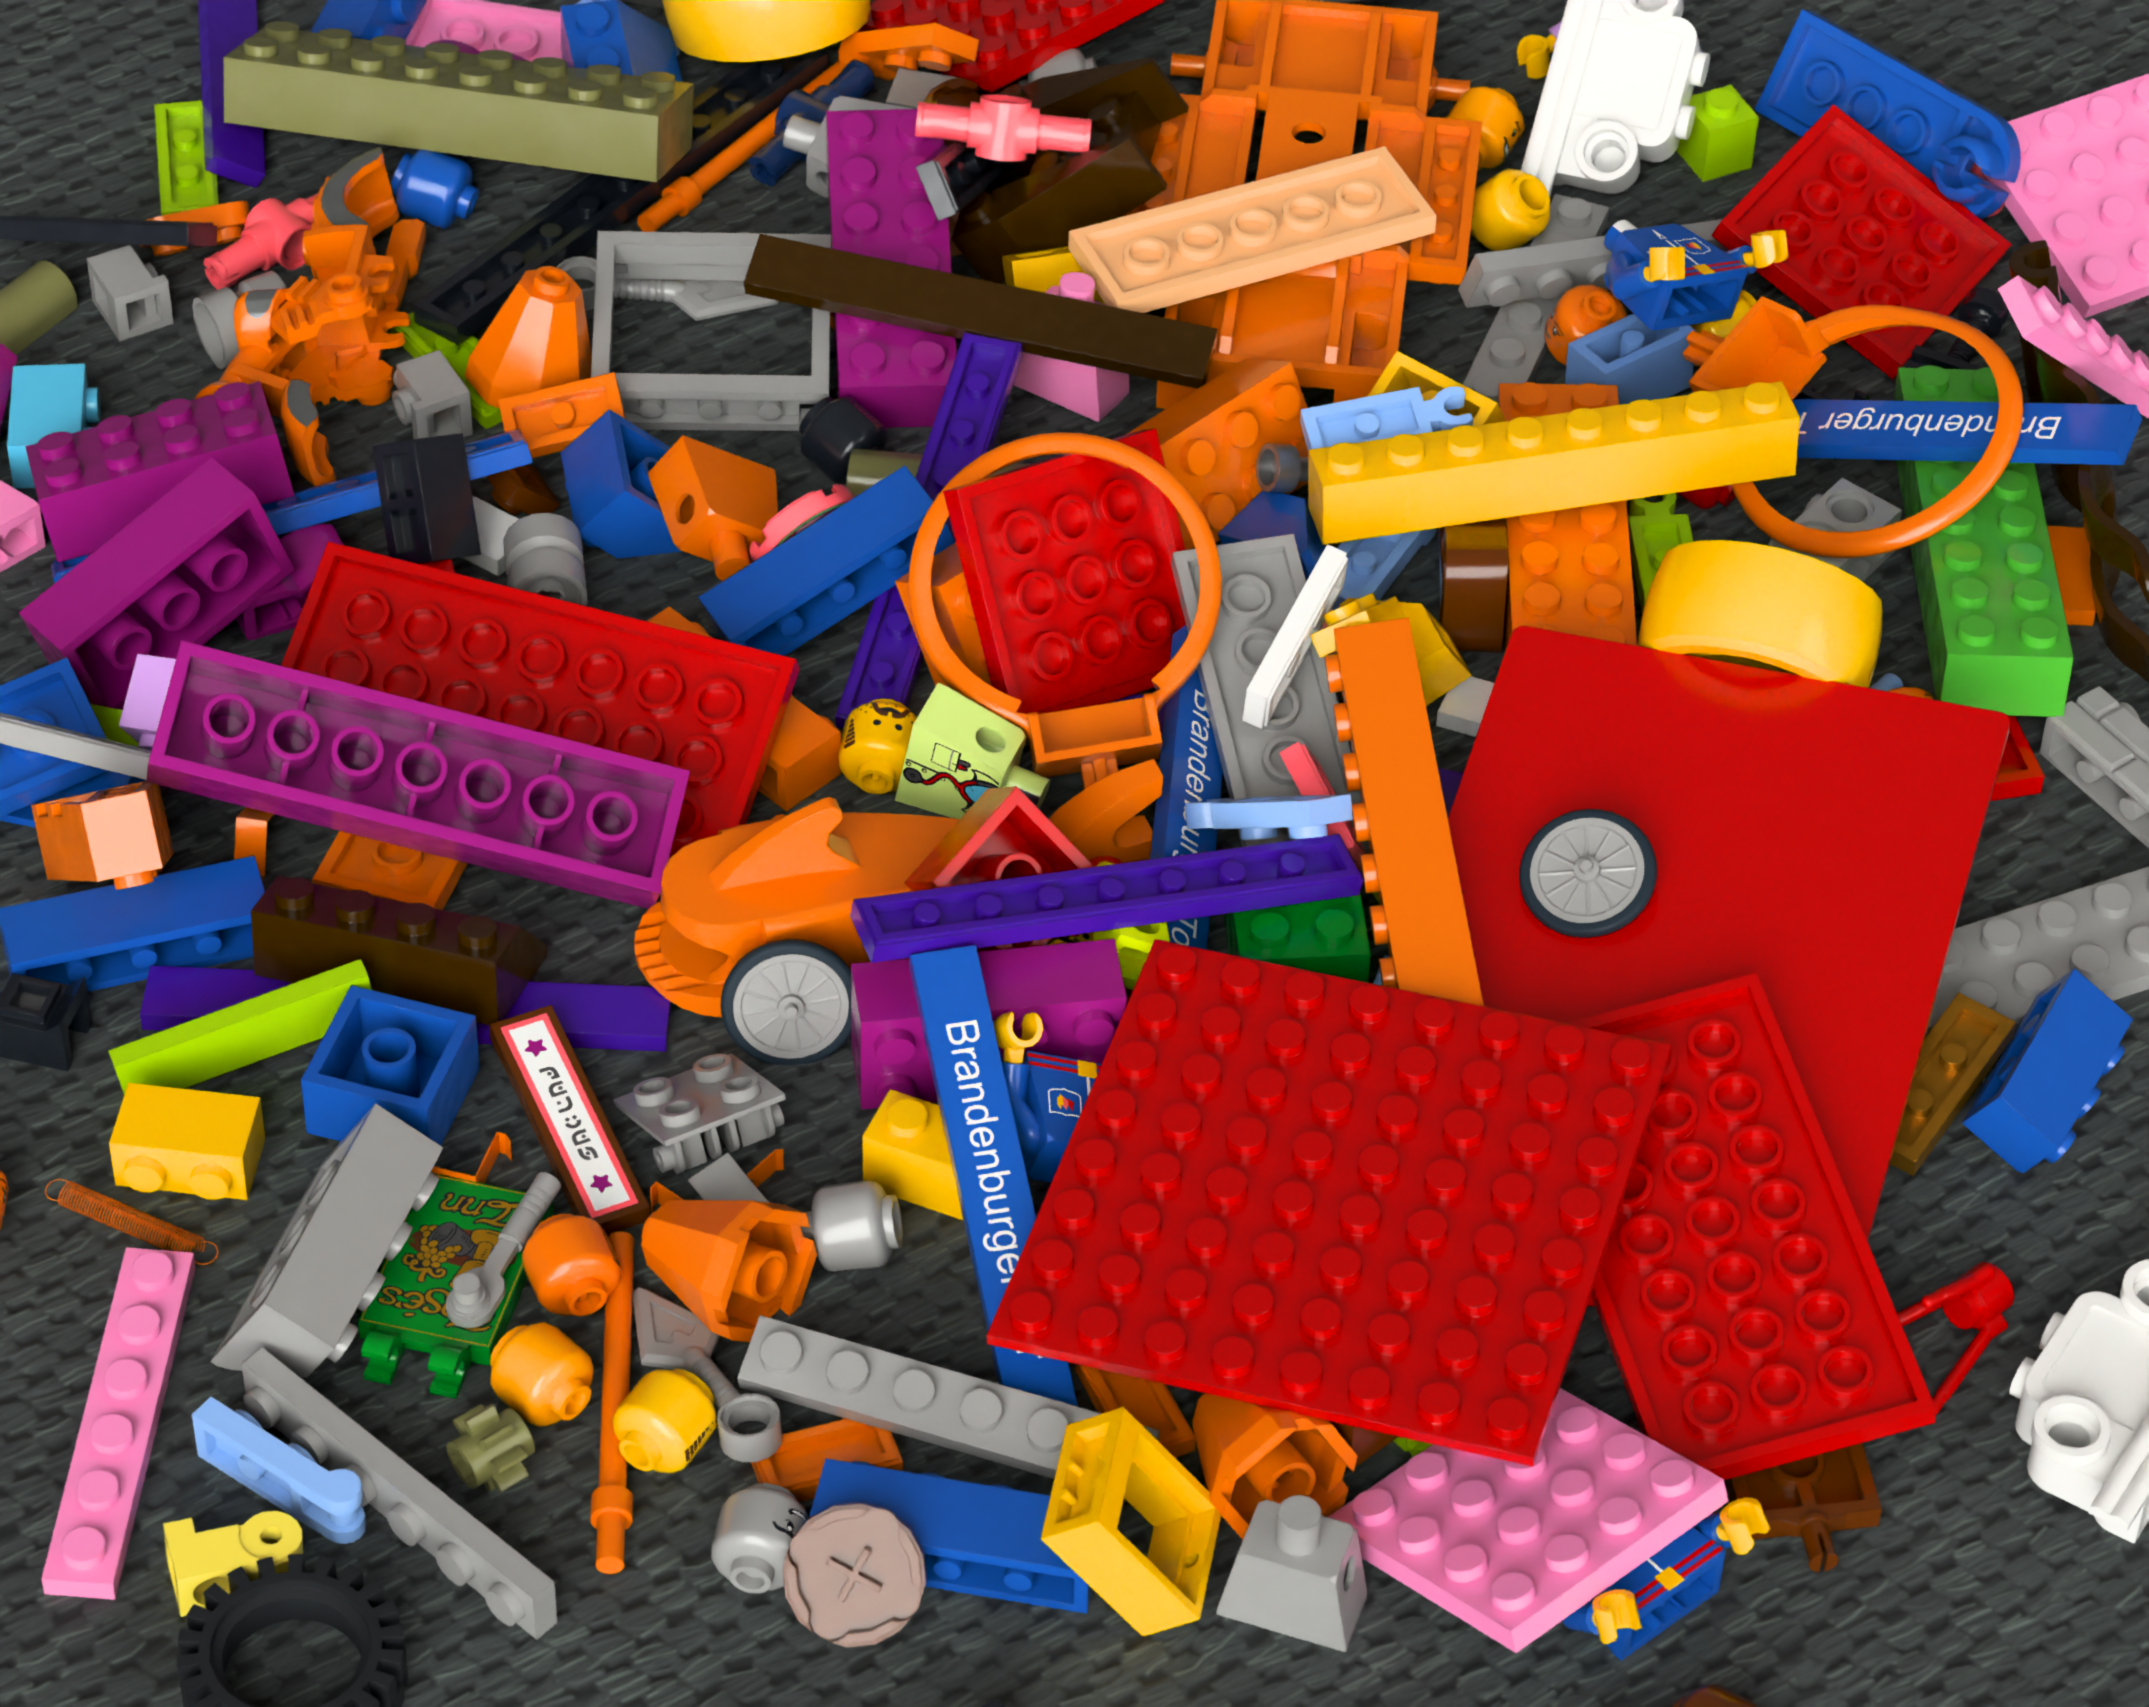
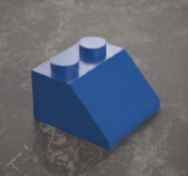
[560,0,683,82]
[561,409,682,559]

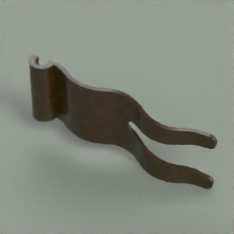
[2009,240,2149,683]

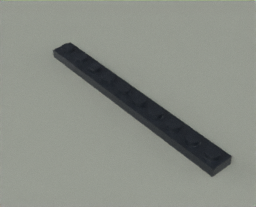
[413,49,828,345]

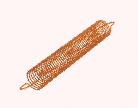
[45,1179,218,1265]

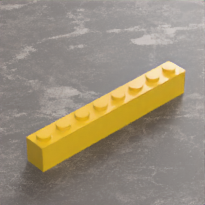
[1308,381,1800,545]

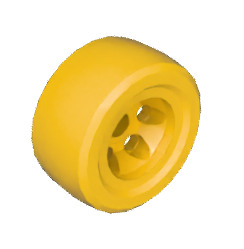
[662,0,871,62]
[1638,540,1883,688]

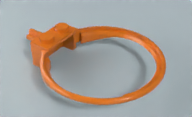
[1682,296,2024,558]
[908,432,1222,789]

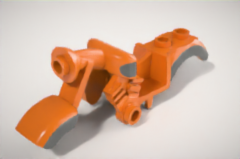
[194,147,426,486]

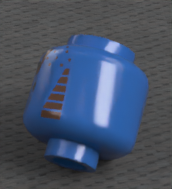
[391,149,479,230]

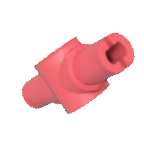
[915,94,1092,162]
[203,193,318,290]

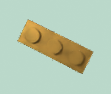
[1890,992,2016,1176]

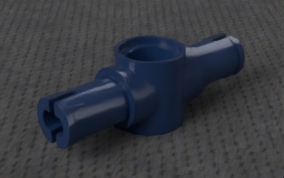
[749,60,875,187]

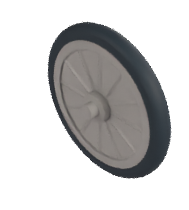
[1519,809,1657,938]
[721,939,851,1065]

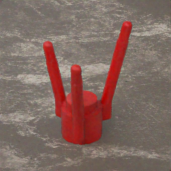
[1897,1262,2014,1415]

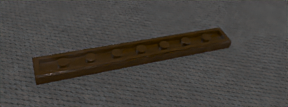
[743,234,1218,389]

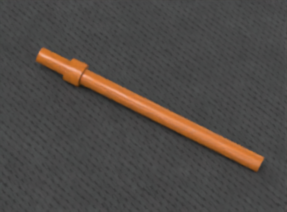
[637,60,846,232]
[590,1231,635,1574]

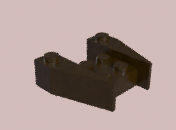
[951,57,1189,283]

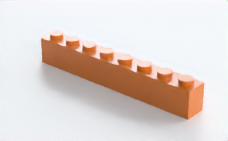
[1324,617,1484,1006]

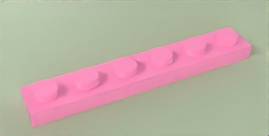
[1998,275,2149,419]
[41,1247,196,1600]

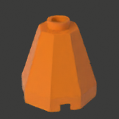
[465,266,592,408]
[641,1200,817,1342]
[1192,1393,1358,1540]

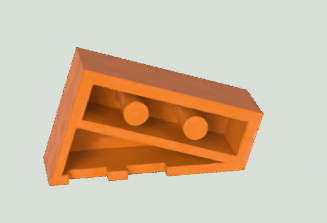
[31,781,174,890]

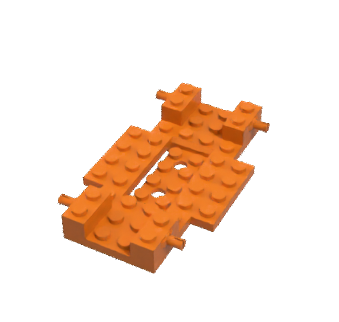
[1123,0,1482,409]

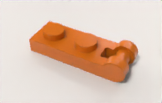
[838,23,979,81]

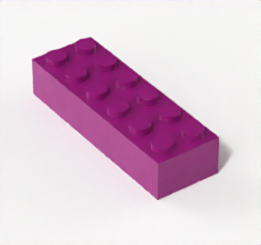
[826,109,956,428]

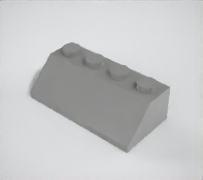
[210,1103,443,1378]

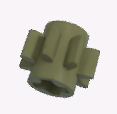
[446,1404,535,1493]

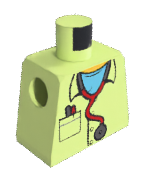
[895,683,1051,819]

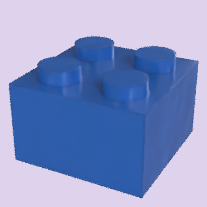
[301,985,480,1146]

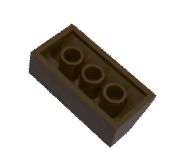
[251,876,547,1025]

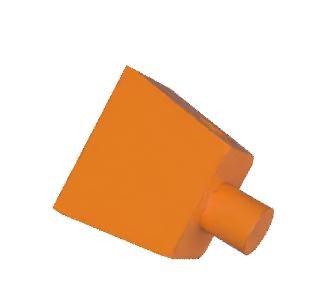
[648,435,778,581]

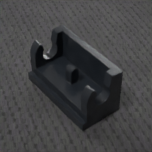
[372,433,481,564]

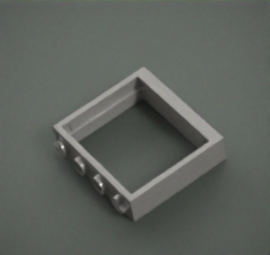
[591,231,831,431]

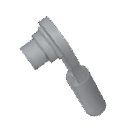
[446,1172,561,1328]

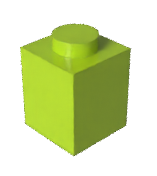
[1676,85,1759,182]

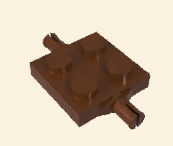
[1724,1443,1882,1572]

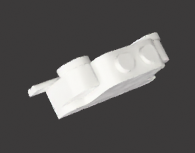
[1521,0,1710,197]
[2009,1259,2149,1544]

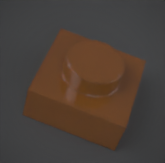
[486,464,560,515]

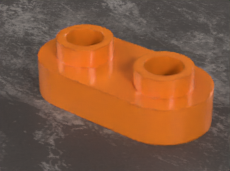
[139,201,250,257]

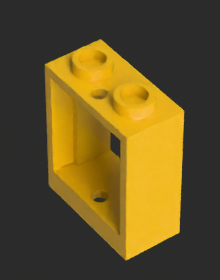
[1041,1407,1221,1636]

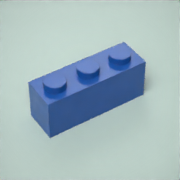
[1962,968,2133,1173]

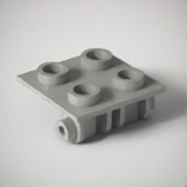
[613,1053,786,1174]

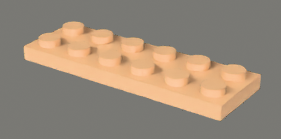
[1068,146,1437,313]

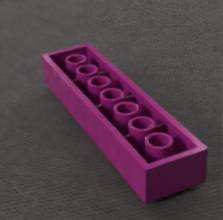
[146,640,690,909]

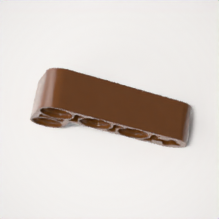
[1439,518,1508,653]

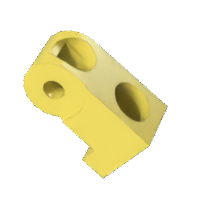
[163,1511,304,1617]

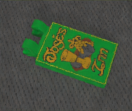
[358,1173,554,1399]

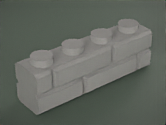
[2039,686,2149,848]

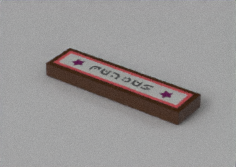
[489,1005,650,1235]

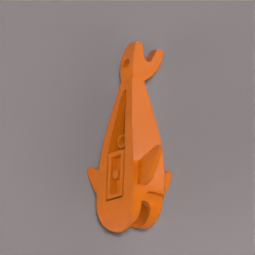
[634,759,1163,1018]

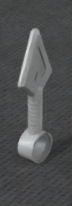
[557,256,780,321]
[633,1287,783,1462]

